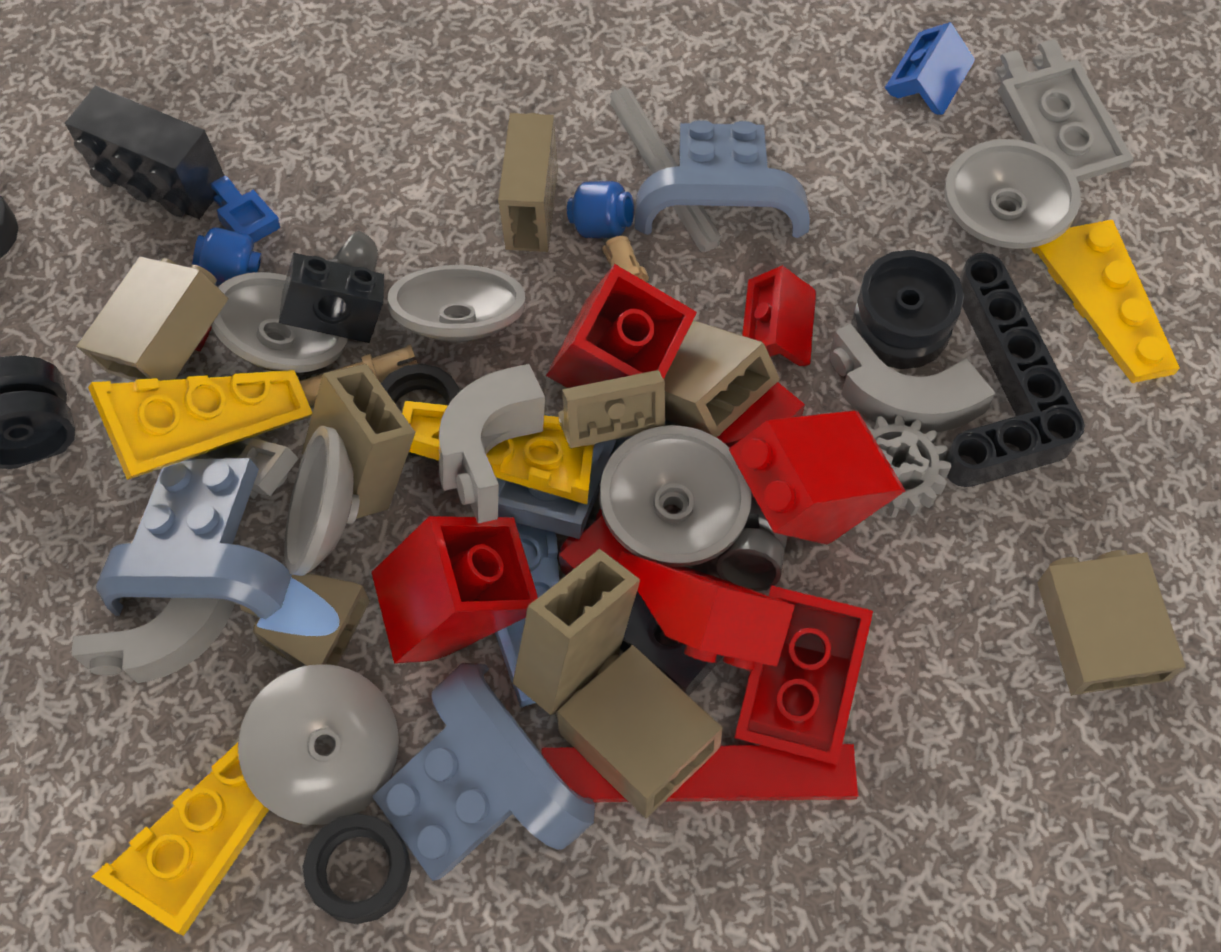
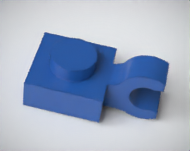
[210,176,280,243]

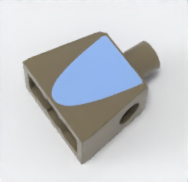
[240,573,370,668]

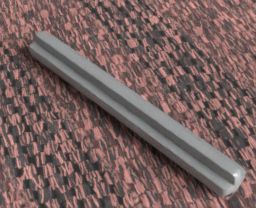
[610,86,721,252]

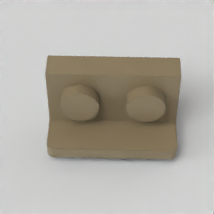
[558,370,665,448]

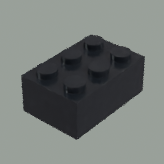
[65,86,225,220]

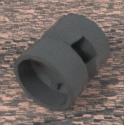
[717,497,787,592]

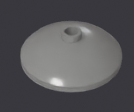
[944,139,1081,249]
[388,265,525,343]
[211,272,348,373]
[600,425,751,567]
[284,426,360,576]
[238,664,399,825]

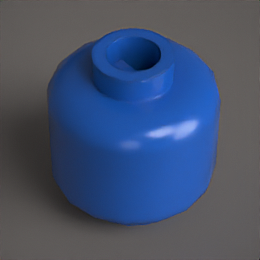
[567,181,634,238]
[192,228,262,286]

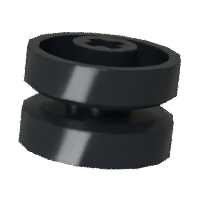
[851,250,964,369]
[0,355,75,469]

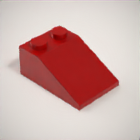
[619,551,795,671]
[734,585,874,765]

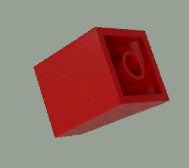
[545,264,697,388]
[729,410,906,545]
[371,516,538,664]

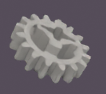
[867,415,951,518]

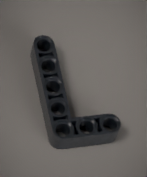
[944,252,1085,487]

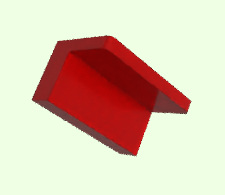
[742,265,816,367]

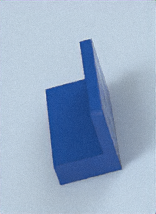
[885,22,975,115]

